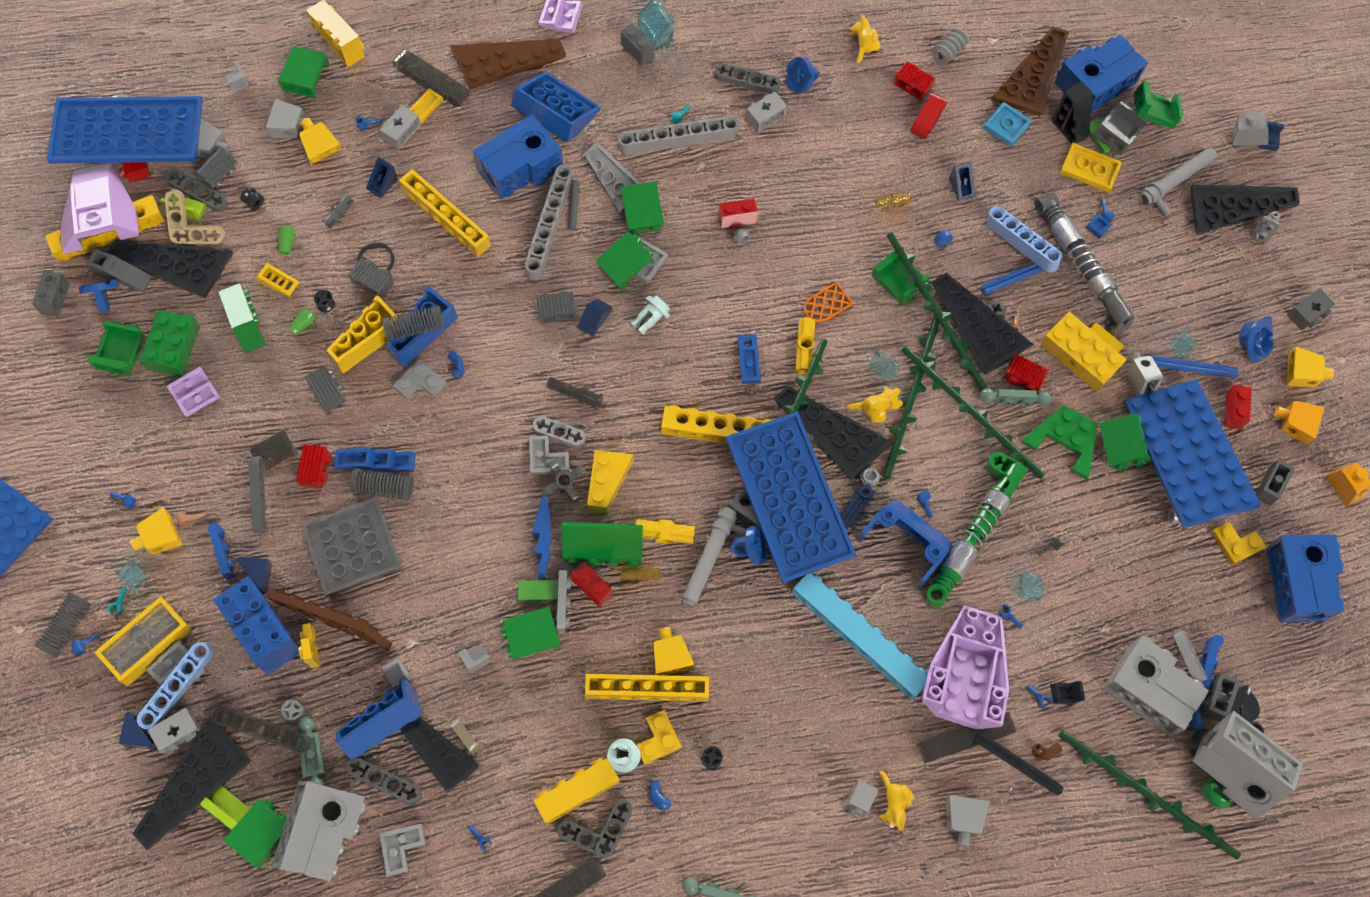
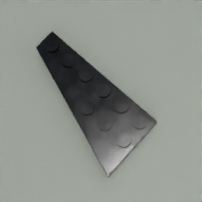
[1190,184,1300,235]
[107,239,233,299]
[931,272,1034,375]
[774,386,894,481]
[132,716,251,851]

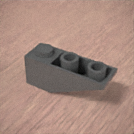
[86,249,152,292]

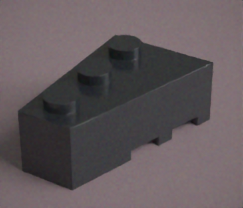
[1051,81,1093,144]

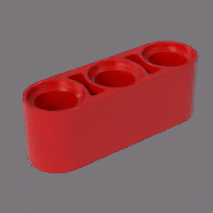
[910,92,948,140]

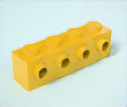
[533,758,620,825]

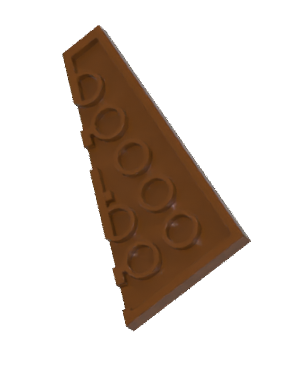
[991,26,1069,116]
[265,589,392,651]

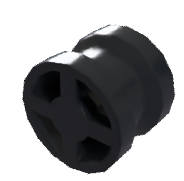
[240,187,264,210]
[314,290,335,313]
[702,746,723,769]

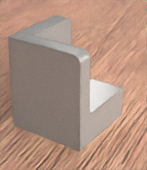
[225,61,249,93]
[458,645,491,674]
[381,657,412,689]

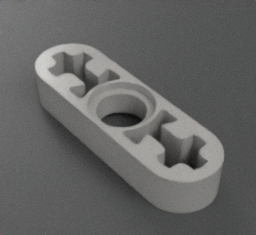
[533,416,586,448]
[1174,630,1207,682]

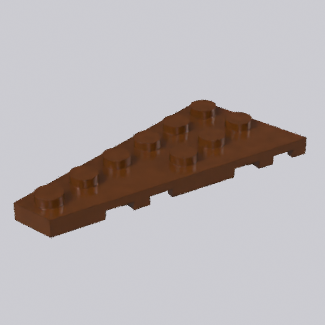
[450,39,566,90]

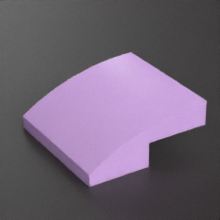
[539,0,583,33]
[166,367,220,418]

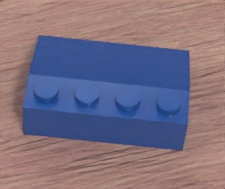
[511,71,601,142]

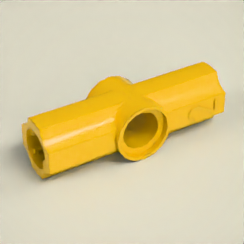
[795,317,815,375]
[636,519,695,544]

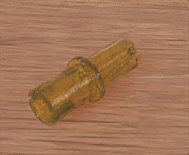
[875,192,911,208]
[621,566,660,582]

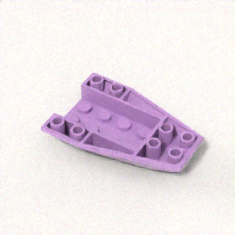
[60,163,139,254]
[922,605,1009,729]

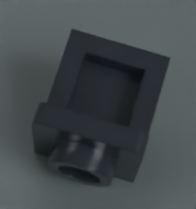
[1050,681,1085,705]

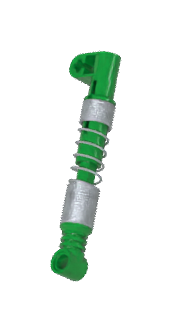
[925,452,1027,609]

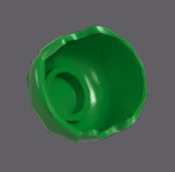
[1202,777,1233,809]

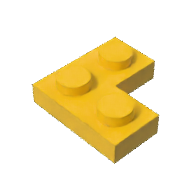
[1211,522,1267,565]
[298,623,320,668]
[636,709,682,765]

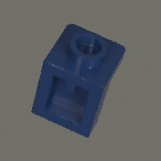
[1259,122,1284,151]

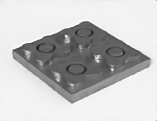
[301,497,403,597]

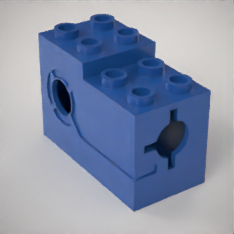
[1055,34,1148,113]
[473,114,563,200]
[1266,534,1344,623]
[213,576,299,675]

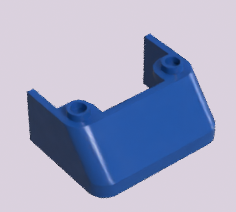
[858,500,952,590]

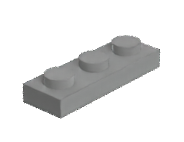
[557,570,571,634]

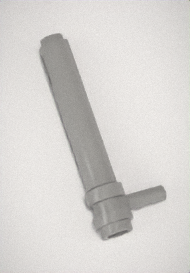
[1139,148,1217,217]
[682,507,747,607]

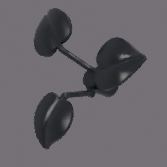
[1188,685,1264,757]

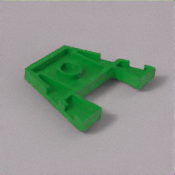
[1021,405,1097,480]

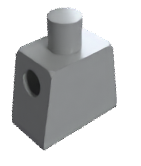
[266,99,312,138]
[1233,111,1269,146]
[197,119,230,159]
[1127,352,1164,396]
[946,795,989,847]

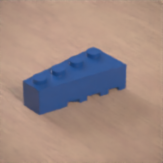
[386,286,458,367]
[336,677,422,760]

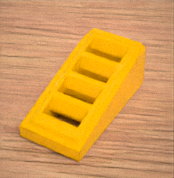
[257,263,299,297]

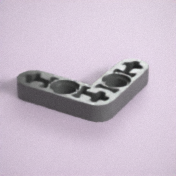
[557,799,632,859]

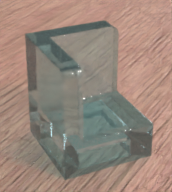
[1169,326,1197,358]
[868,351,902,380]
[116,560,147,595]
[1019,570,1044,601]

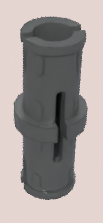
[322,194,354,228]

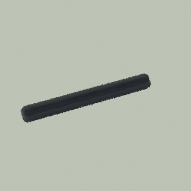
[974,732,1064,796]

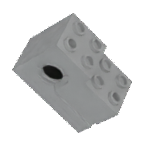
[1102,636,1209,737]
[1193,711,1303,819]
[272,781,366,881]

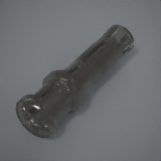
[546,377,604,410]

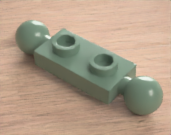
[980,388,1051,407]
[297,716,326,786]
[682,878,757,897]

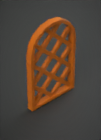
[804,282,854,323]

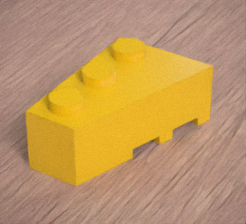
[587,450,633,514]

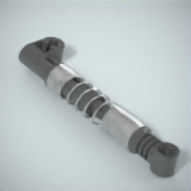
[1034,192,1135,336]

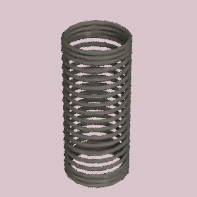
[382,305,444,342]
[350,468,414,501]
[34,592,92,658]

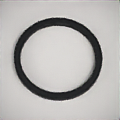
[357,243,395,271]

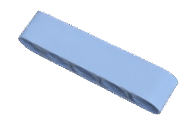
[987,207,1062,272]
[137,642,214,729]

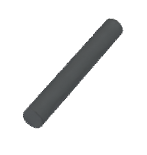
[569,180,579,231]

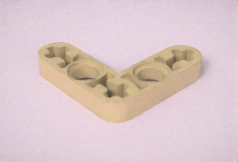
[165,189,225,244]

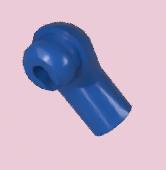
[448,351,465,378]
[1189,703,1204,731]
[650,782,671,811]

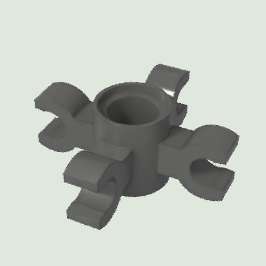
[541,459,585,503]

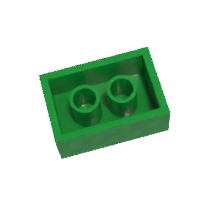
[140,310,200,377]

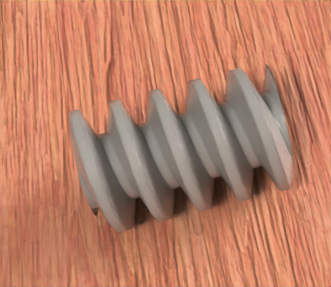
[932,28,969,65]

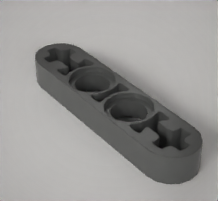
[714,63,781,94]
[165,169,228,212]
[249,456,266,533]
[346,758,422,805]

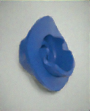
[1238,316,1274,362]

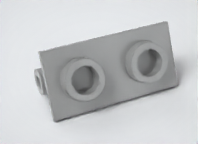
[1250,211,1281,243]

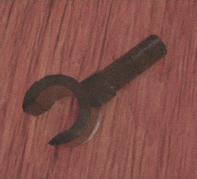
[1037,537,1064,556]

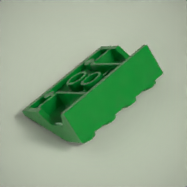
[562,522,643,568]

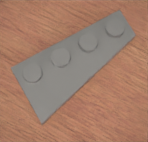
[584,142,641,215]

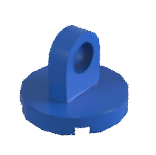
[786,57,820,93]
[78,279,118,313]
[731,525,768,565]

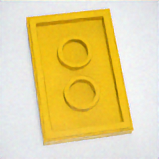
[1060,143,1122,193]

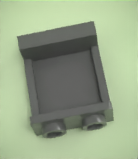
[1093,101,1148,155]

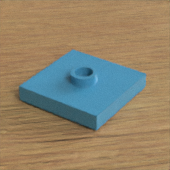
[983,102,1032,147]

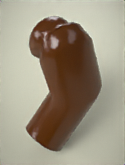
[1032,742,1063,761]

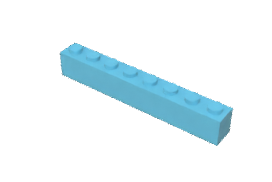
[792,573,928,701]

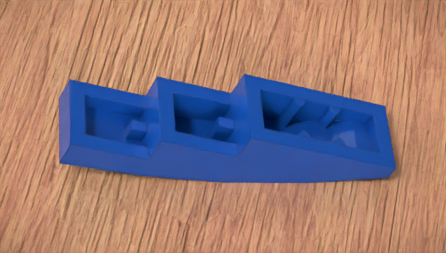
[333,448,416,472]
[532,496,552,580]

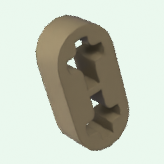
[450,718,480,755]

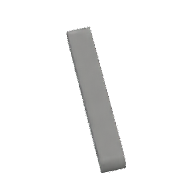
[618,116,739,155]
[525,165,572,280]

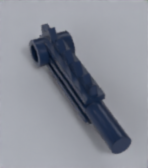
[839,484,876,529]

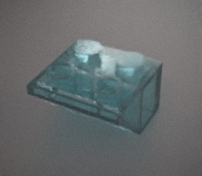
[638,0,675,51]

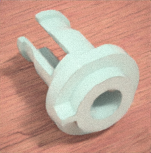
[631,295,670,335]
[607,739,641,773]

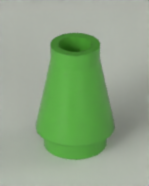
[277,226,296,255]
[289,308,316,335]

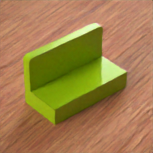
[160,194,207,222]
[200,787,250,830]

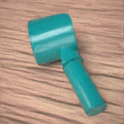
[671,105,691,124]
[108,587,127,615]

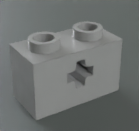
[745,92,787,133]
[380,105,421,150]
[148,707,202,754]
[844,780,879,818]

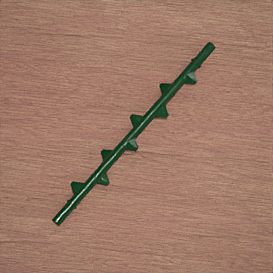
[886,232,988,391]
[883,315,939,479]
[784,339,828,415]
[901,345,1046,479]
[1058,730,1241,860]

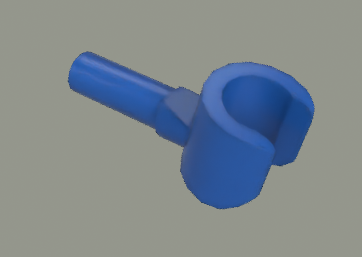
[355,116,381,130]
[1100,199,1114,222]
[917,490,933,518]
[110,492,136,508]
[998,604,1023,628]
[71,632,100,655]
[1026,684,1053,709]
[468,825,492,851]

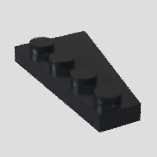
[400,717,481,793]

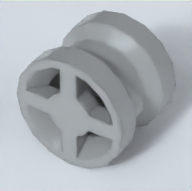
[281,700,305,723]

